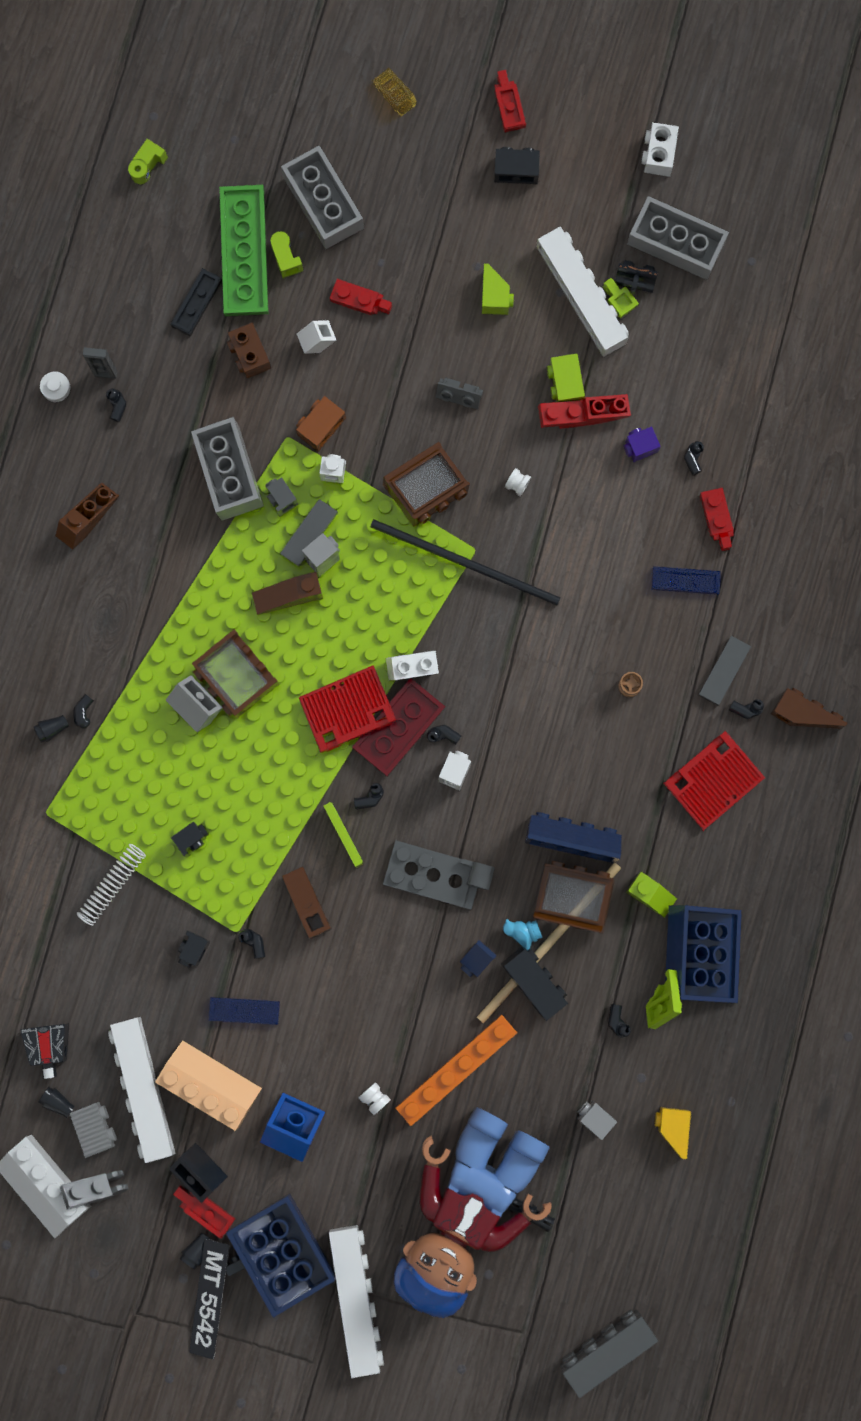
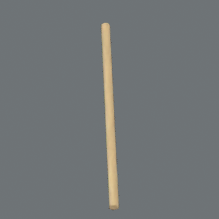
[477,863,621,1024]

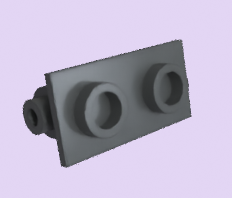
[435,377,483,409]

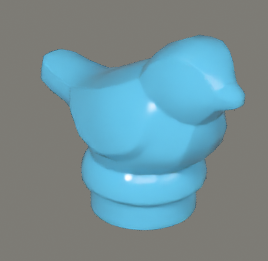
[503,919,543,950]

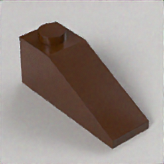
[252,572,323,615]

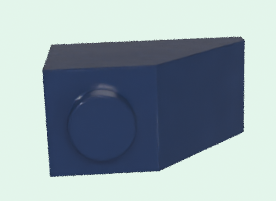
[460,940,496,977]

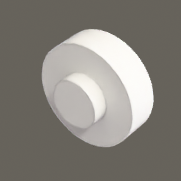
[40,372,70,402]

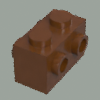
[226,323,271,379]

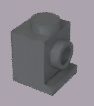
[265,477,298,517]

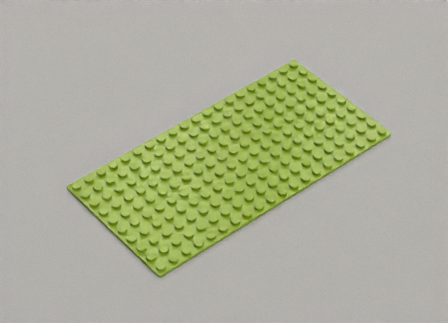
[46,437,475,932]

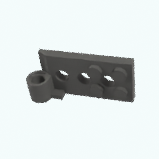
[383,840,495,910]

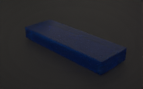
[651,566,721,595]
[209,997,280,1025]

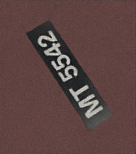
[189,1239,229,1360]

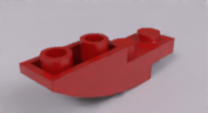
[538,394,631,429]

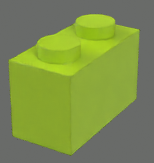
[547,354,585,402]

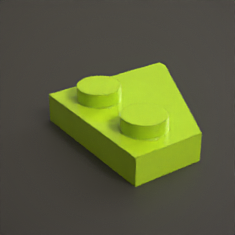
[646,969,682,1029]

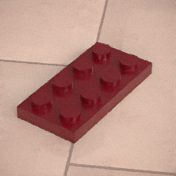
[352,678,446,777]

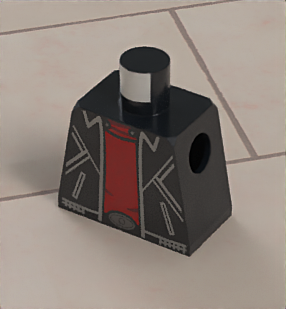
[20,1023,69,1079]

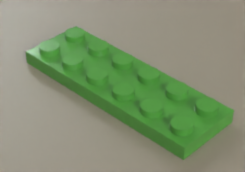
[220,185,269,316]

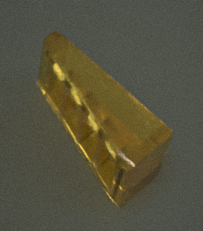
[372,68,417,116]

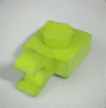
[602,278,639,319]

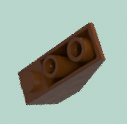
[55,482,119,549]
[771,688,847,729]
[282,867,332,939]

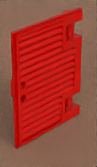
[298,665,396,753]
[663,731,765,831]

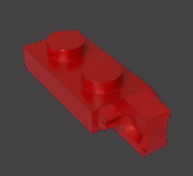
[494,70,526,132]
[330,279,392,316]
[700,487,734,551]
[173,1185,236,1239]

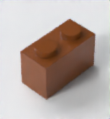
[296,396,346,452]

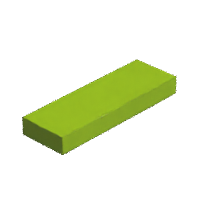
[324,802,363,868]

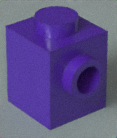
[624,426,661,462]

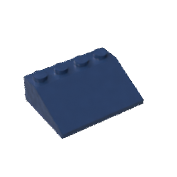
[525,812,622,863]
[665,905,742,1003]
[226,1193,336,1317]

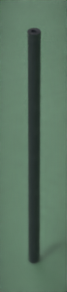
[370,519,561,605]

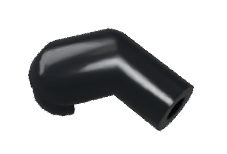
[684,441,704,476]
[73,694,94,729]

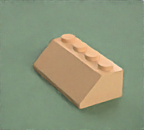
[155,1041,262,1131]

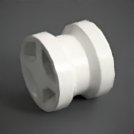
[505,468,531,496]

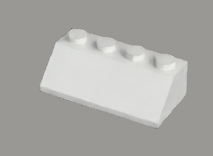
[0,1135,91,1238]

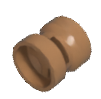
[618,672,643,697]

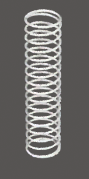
[77,844,146,926]

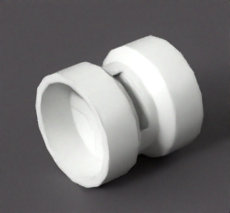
[358,1082,391,1115]

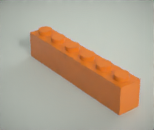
[396,1015,517,1126]

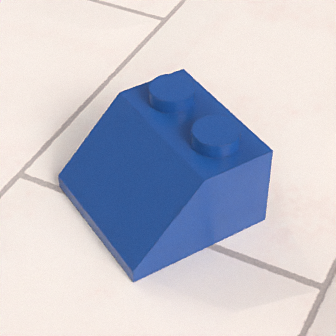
[260,1093,325,1162]

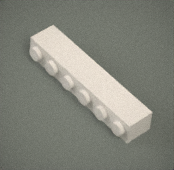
[537,226,629,357]
[108,1017,176,1163]
[329,1225,384,1378]

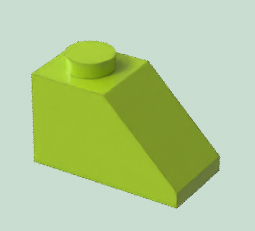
[482,264,514,315]
[626,872,677,918]

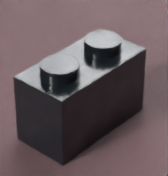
[494,147,540,184]
[169,1143,228,1203]

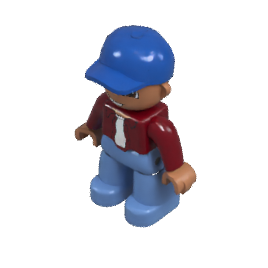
[394,1107,551,1318]

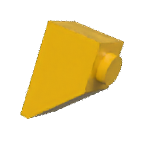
[655,1107,691,1159]

